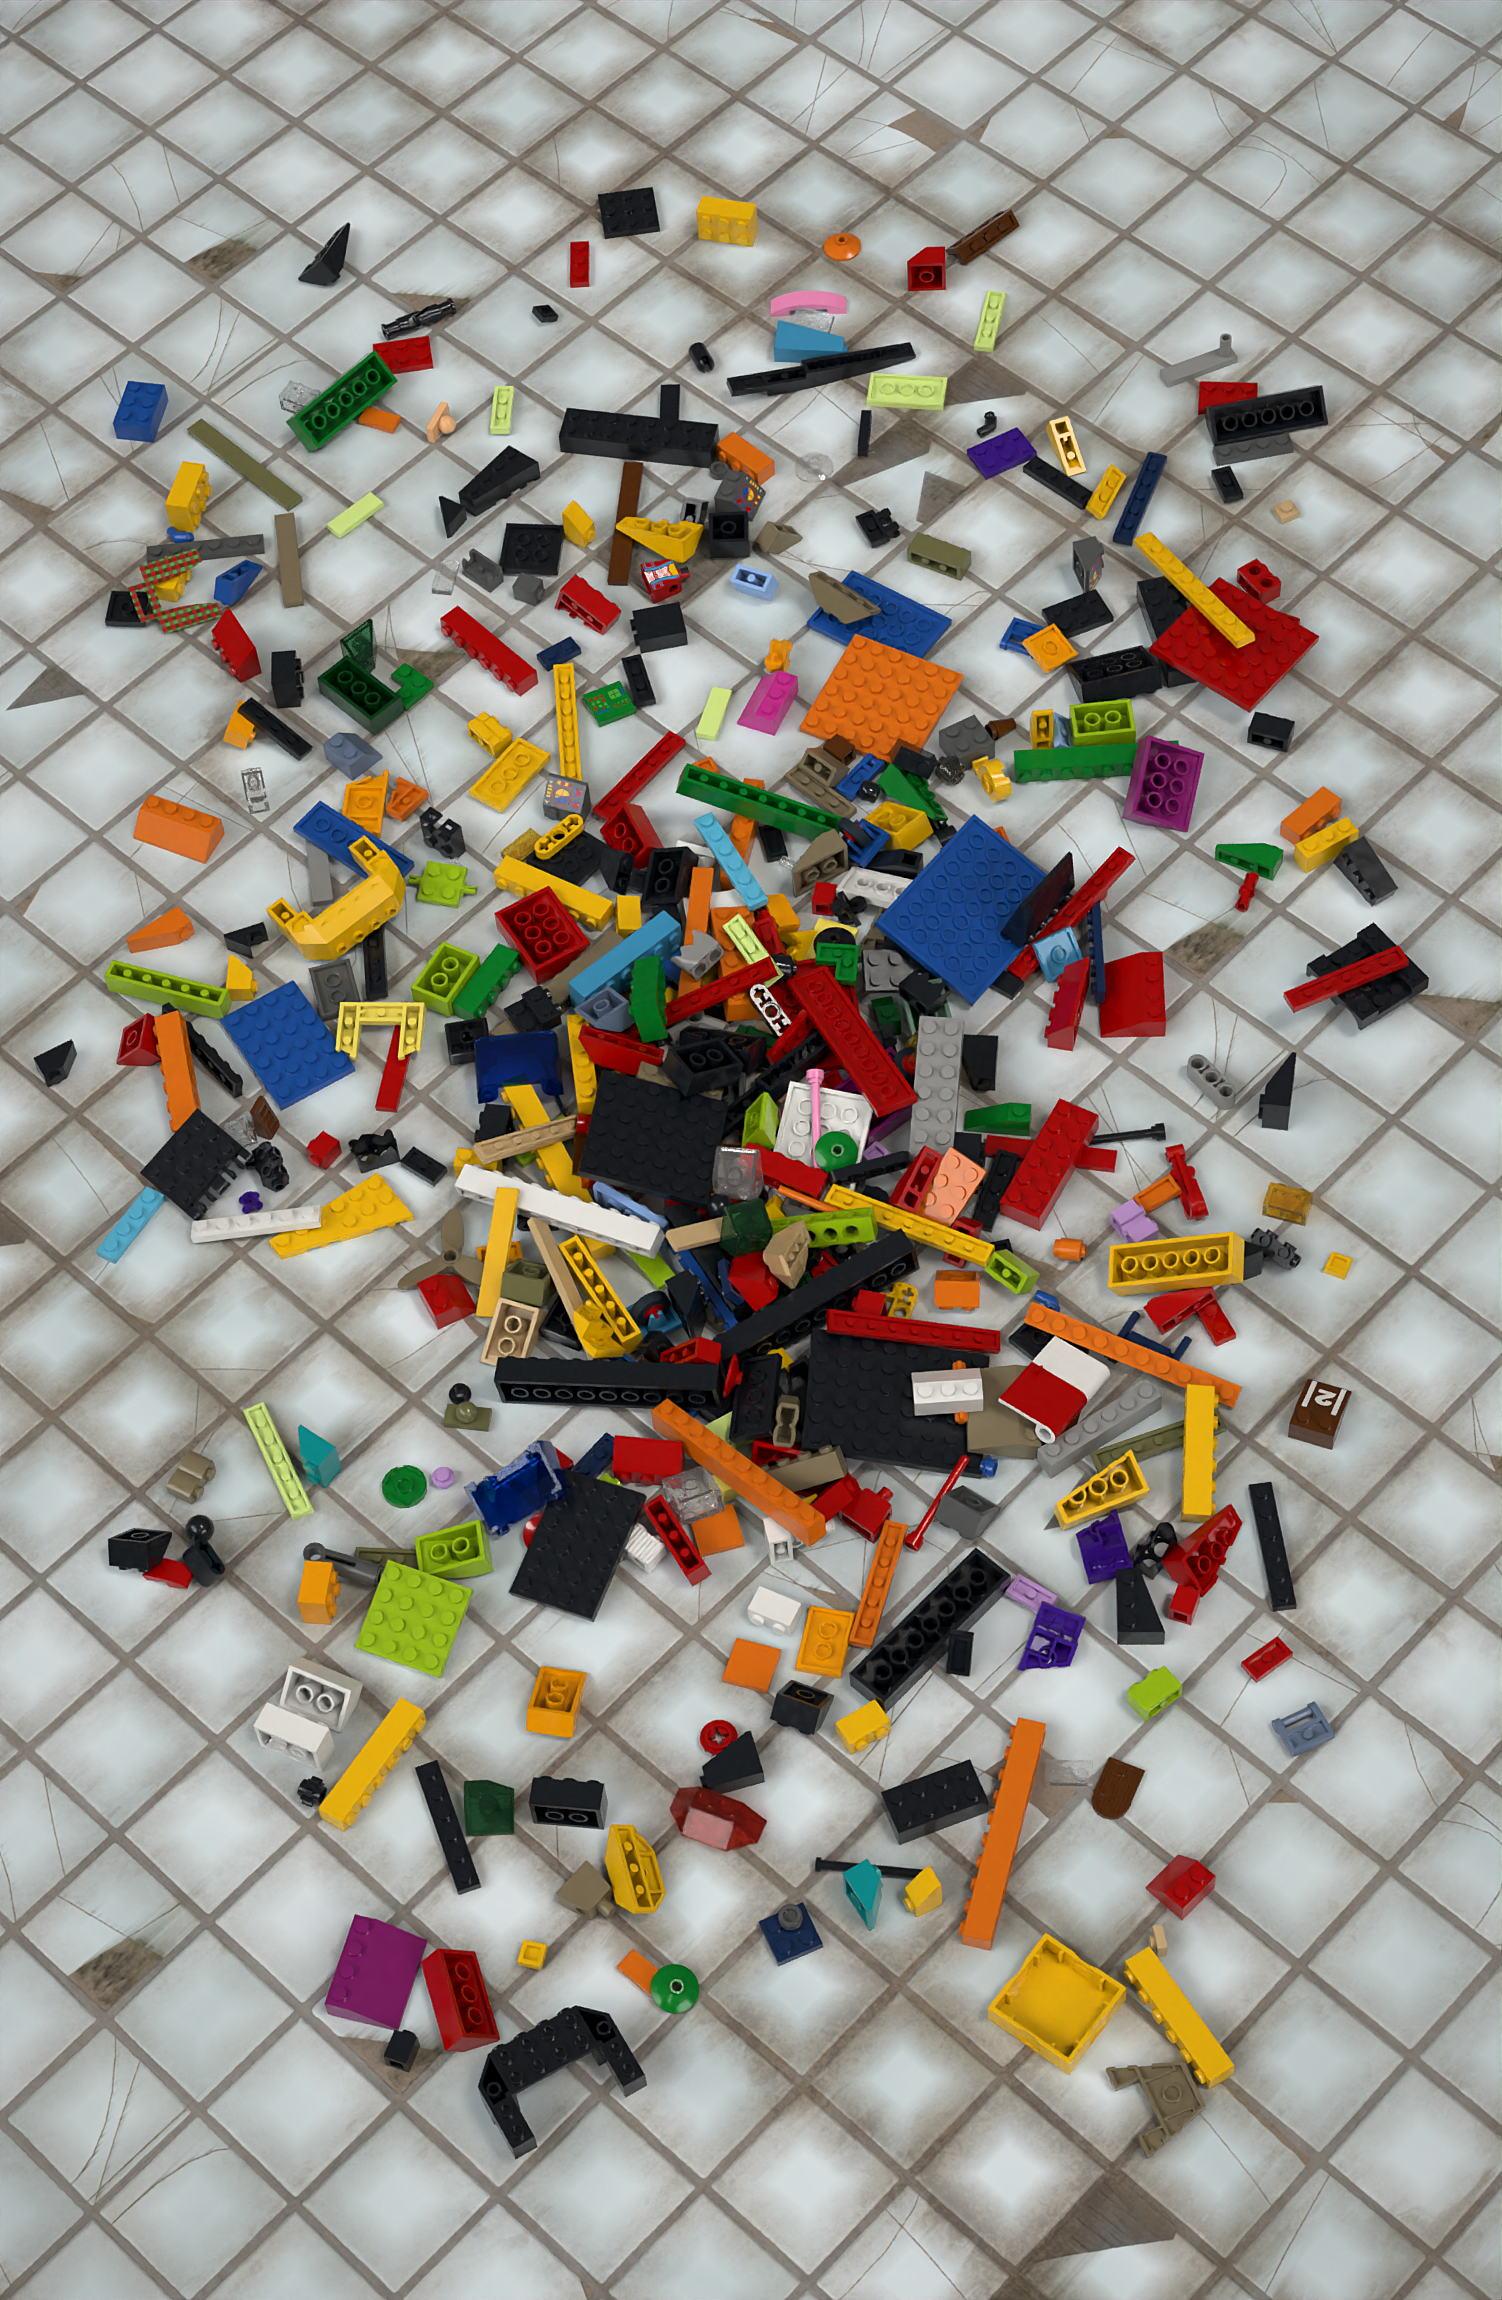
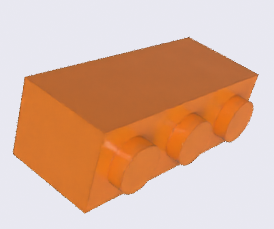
[716,432,775,486]
[1280,786,1342,845]

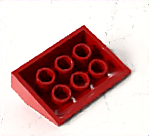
[494,886,590,985]
[1099,952,1166,1038]

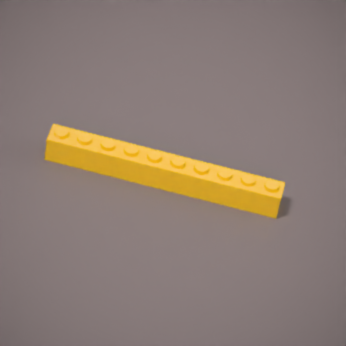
[500,1073,616,1261]

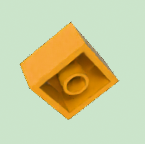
[297,1560,341,1625]

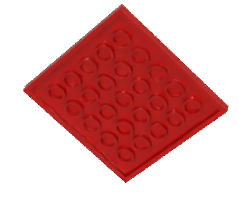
[1149,577,1319,713]

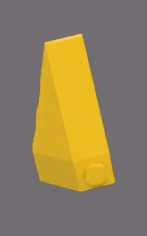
[616,517,703,563]

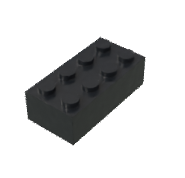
[881,1759,988,1845]

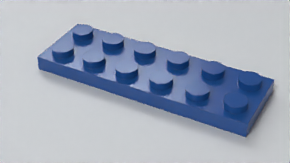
[293,801,415,879]

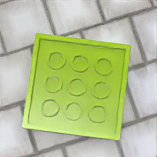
[355,1560,474,1679]

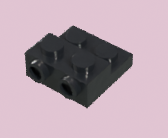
[504,985,563,1043]

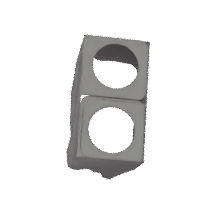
[670,928,725,982]

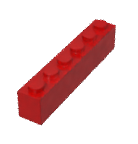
[440,606,538,697]

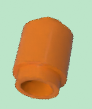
[1053,1237,1087,1262]

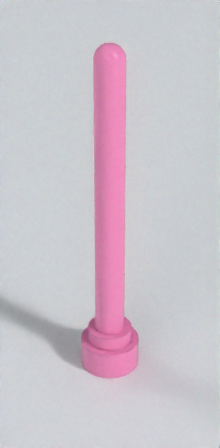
[806,1069,824,1169]

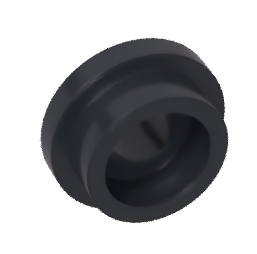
[449,1383,472,1405]

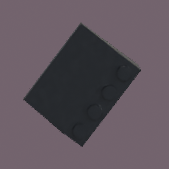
[1065,645,1162,704]
[1001,851,1075,949]

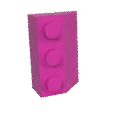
[737,671,799,736]

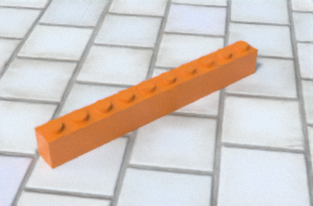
[651,1398,826,1547]
[959,1717,1046,1951]

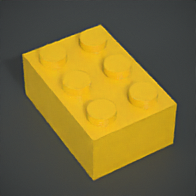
[696,196,758,247]
[165,461,212,534]

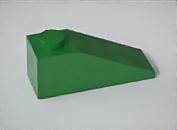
[1215,843,1284,881]
[964,1102,1031,1136]

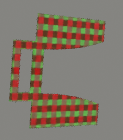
[128,548,222,634]

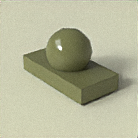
[443,1401,492,1432]

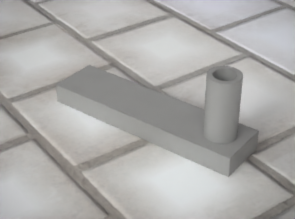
[1160,333,1238,388]

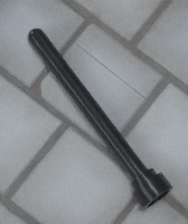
[1089,1123,1166,1145]

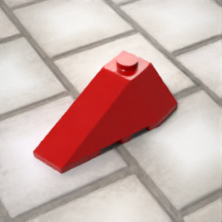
[1161,1504,1242,1597]

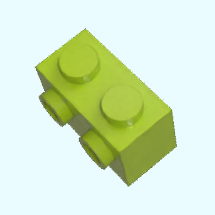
[984,1249,1040,1295]
[1127,1666,1182,1722]

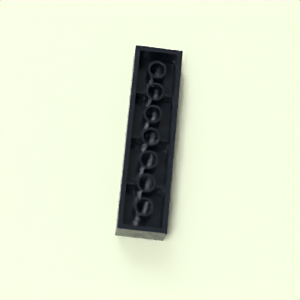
[559,408,720,469]
[849,1548,1011,1714]

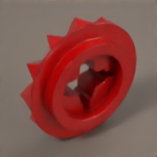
[700,1720,738,1756]

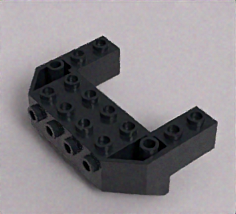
[478,2005,647,2159]

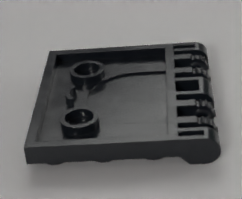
[140,1108,255,1221]

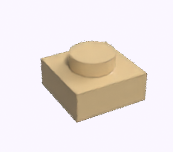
[1273,499,1300,524]
[1149,1924,1168,1958]

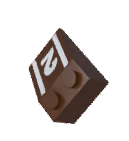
[1288,1379,1352,1450]

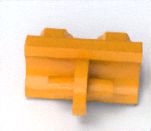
[764,638,793,673]

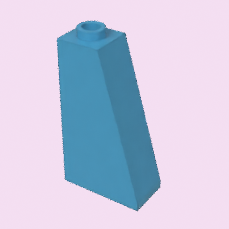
[774,320,848,363]

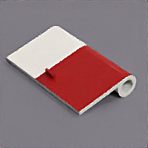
[998,1336,1110,1444]

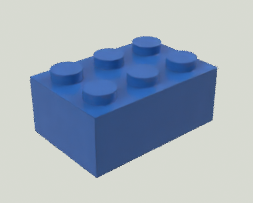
[113,381,169,443]

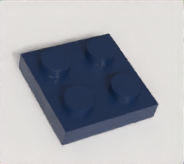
[758,1902,823,1967]

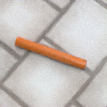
[777,1185,840,1212]

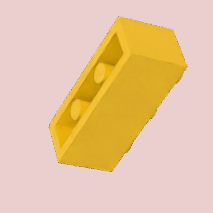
[1294,817,1359,873]

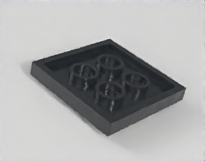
[598,187,660,239]
[499,523,565,575]
[526,824,613,887]

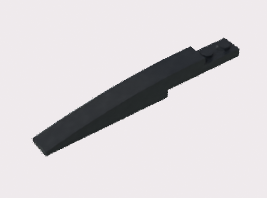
[726,342,916,397]
[721,1030,832,1140]

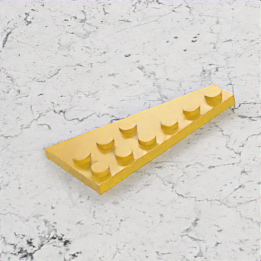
[269,1172,414,1260]

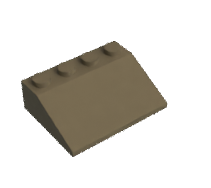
[966,1365,1042,1460]

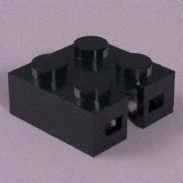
[419,807,466,861]

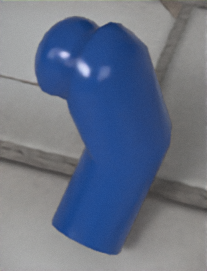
[167,526,194,543]
[1034,1290,1060,1312]

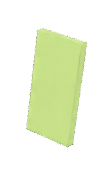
[866,373,947,411]

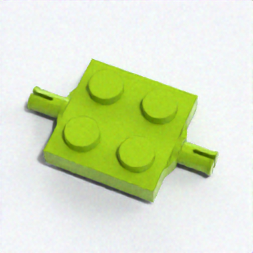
[408,861,478,908]

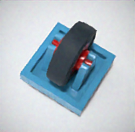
[626,1290,683,1338]

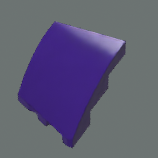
[1076,1509,1134,1585]
[1018,1601,1086,1671]

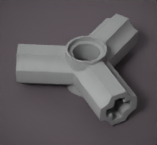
[666,1010,729,1046]

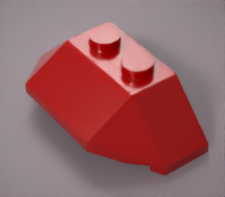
[578,1024,665,1075]

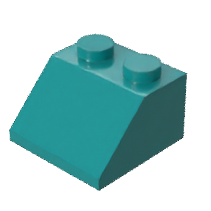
[298,1424,342,1489]
[842,1859,883,1931]

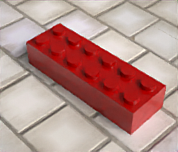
[1000,1098,1099,1231]

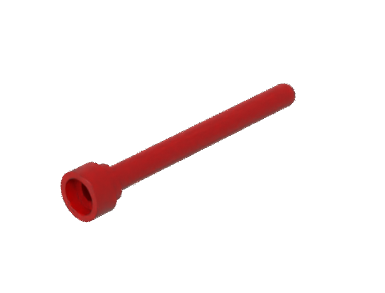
[903,1455,969,1552]

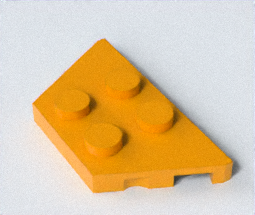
[342,770,390,838]

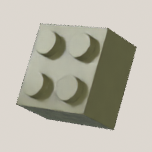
[500,1258,557,1307]

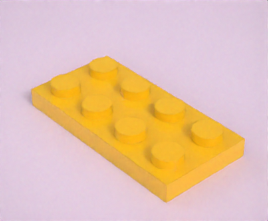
[469,737,551,813]

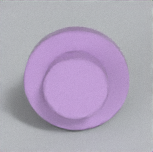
[432,1467,455,1489]

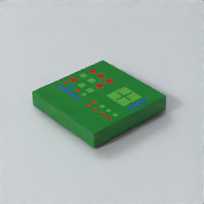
[583,681,636,728]

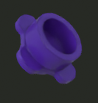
[239,1191,263,1214]

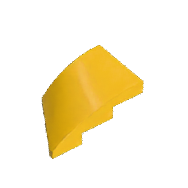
[573,1299,626,1358]

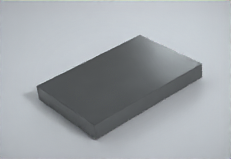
[308,958,361,1022]

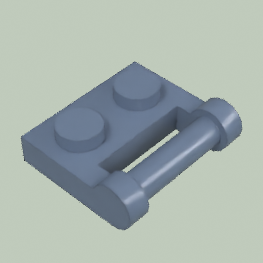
[1272,1701,1335,1758]

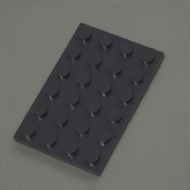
[509,1468,647,1622]

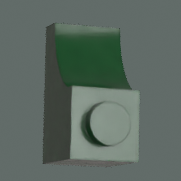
[871,996,902,1036]

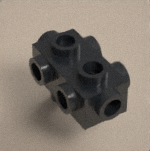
[245,1141,289,1192]
[1250,1228,1302,1270]

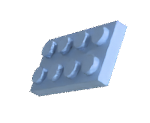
[593,1181,670,1251]

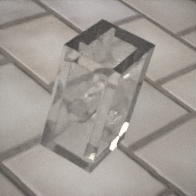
[279,380,321,414]

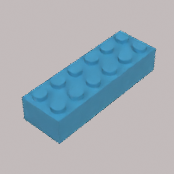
[568,910,683,1009]

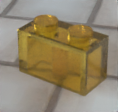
[1262,1182,1313,1226]

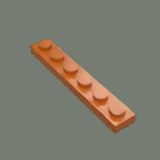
[849,1520,908,1650]

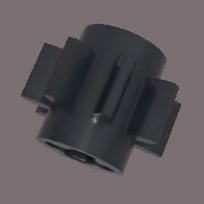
[297,1776,327,1807]

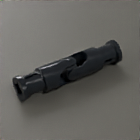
[381,298,457,341]

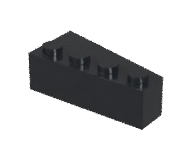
[458,445,541,517]

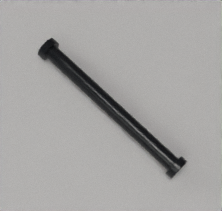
[815,1857,923,1878]

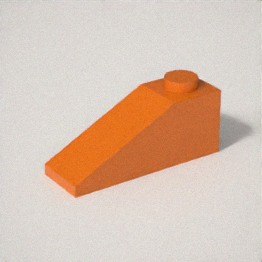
[126,906,195,953]

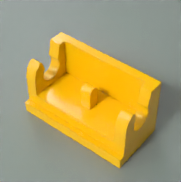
[614,895,642,939]

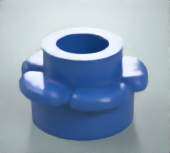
[980,1456,998,1478]

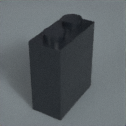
[630,602,688,654]

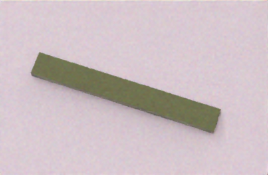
[187,418,303,512]

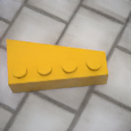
[1053,1449,1150,1531]

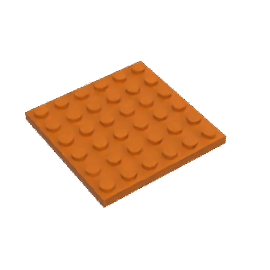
[799,634,964,766]

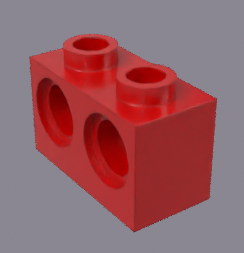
[1237,558,1281,604]

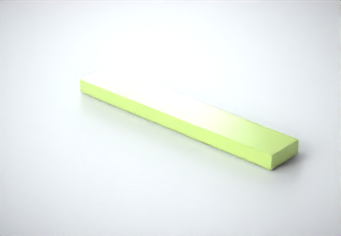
[243,1402,314,1521]

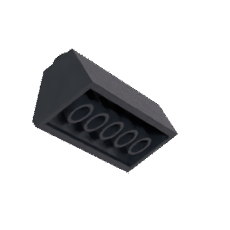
[1204,385,1328,446]
[663,1204,760,1322]

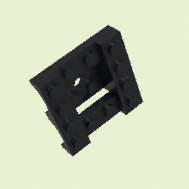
[1306,922,1429,1030]

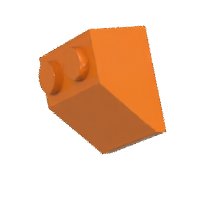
[934,1270,981,1311]

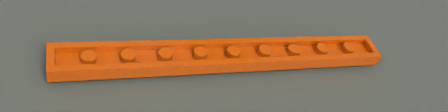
[1024,1302,1242,1408]

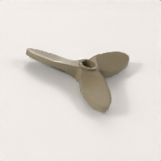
[398,1209,484,1290]

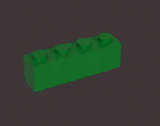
[452,943,522,1020]

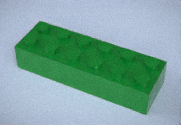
[286,350,398,453]

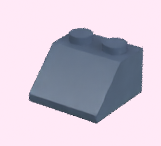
[323,732,383,781]
[574,986,635,1033]

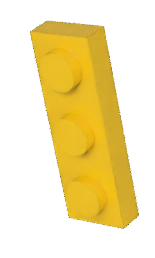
[1085,464,1126,520]

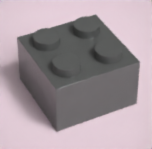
[939,714,995,774]

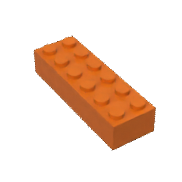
[708,906,770,1021]

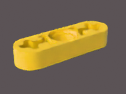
[534,814,584,860]

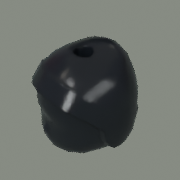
[858,780,881,803]

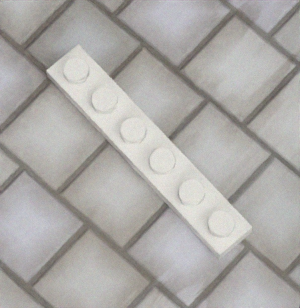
[191,1205,322,1243]

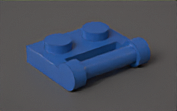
[1000,617,1045,659]

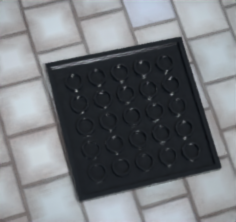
[577,1069,729,1210]

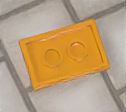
[795,1605,856,1679]

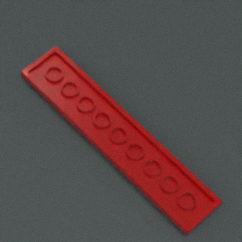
[787,965,918,1118]

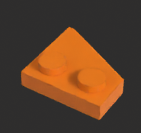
[386,777,429,822]

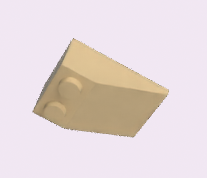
[480,1297,548,1366]

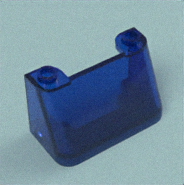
[473,1030,564,1104]
[464,1440,568,1537]

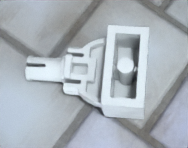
[763,1517,836,1565]

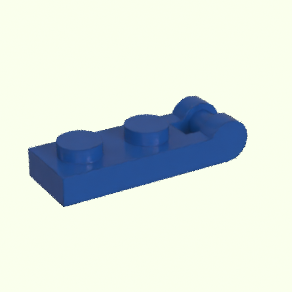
[836,753,887,802]

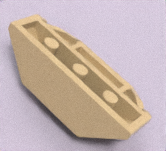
[763,1220,811,1289]

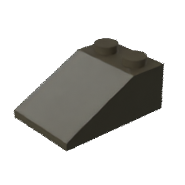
[791,829,849,898]

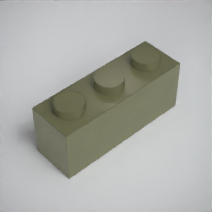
[907,532,971,581]

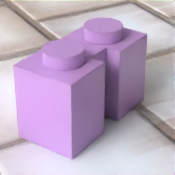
[1110,1199,1159,1244]

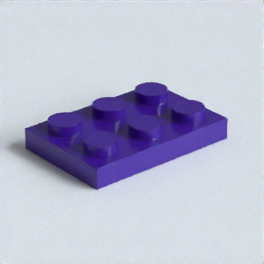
[967,427,1037,480]

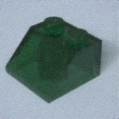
[719,1198,773,1257]

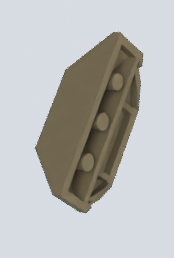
[808,571,881,624]

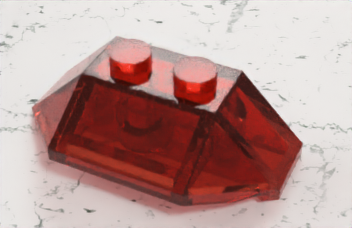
[670,1786,767,1852]

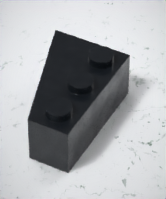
[1333,836,1398,907]
[1116,1569,1165,1645]

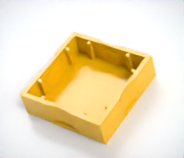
[988,1933,1127,2075]

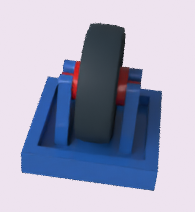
[836,817,891,868]

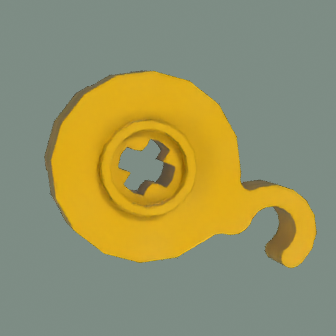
[972,756,1012,803]

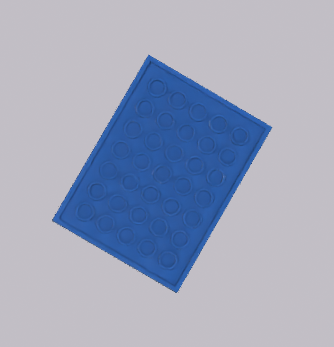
[874,814,1063,1007]

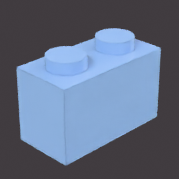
[730,564,779,601]

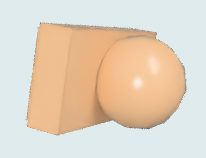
[426,402,456,443]

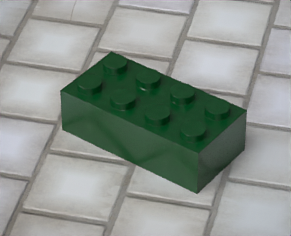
[317,655,404,736]

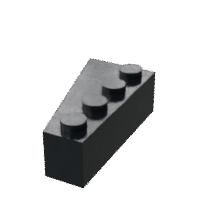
[680,1026,767,1074]

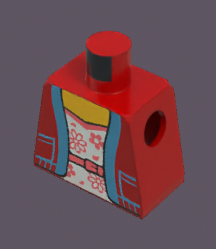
[640,559,690,604]

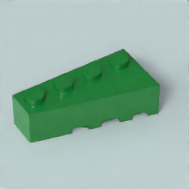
[628,955,668,1043]

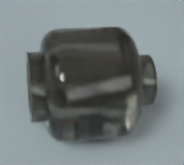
[935,755,965,786]

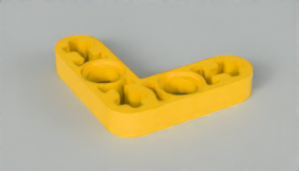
[880,1281,918,1319]

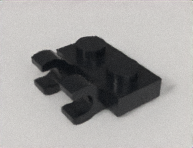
[855,508,900,548]

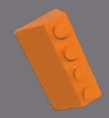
[133,794,225,864]

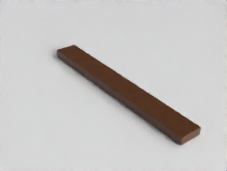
[608,462,644,586]

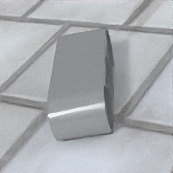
[1187,1054,1236,1110]

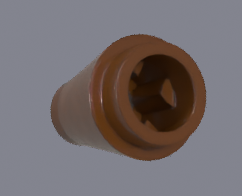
[985,718,1016,740]

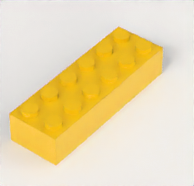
[1108,1231,1245,1296]

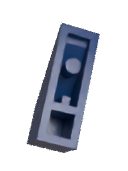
[214,560,263,605]

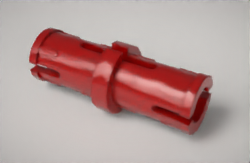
[1235,872,1259,912]

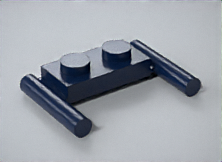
[1117,1311,1192,1361]

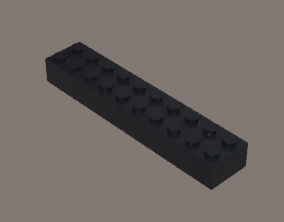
[712,1228,920,1378]
[494,1356,725,1411]

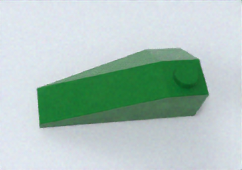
[877,763,948,822]

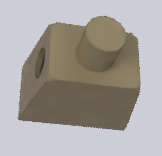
[556,1860,617,1920]

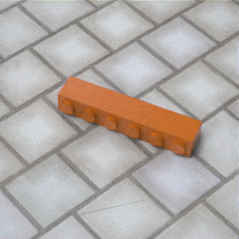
[720,778,765,891]
[153,1010,201,1133]

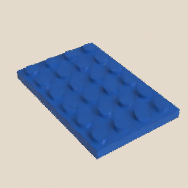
[807,570,952,659]
[220,980,355,1111]

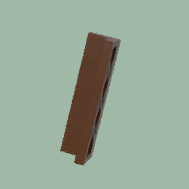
[946,209,1020,265]

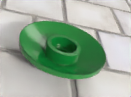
[814,1131,858,1173]
[650,1964,699,2014]

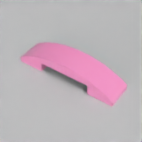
[771,291,846,317]

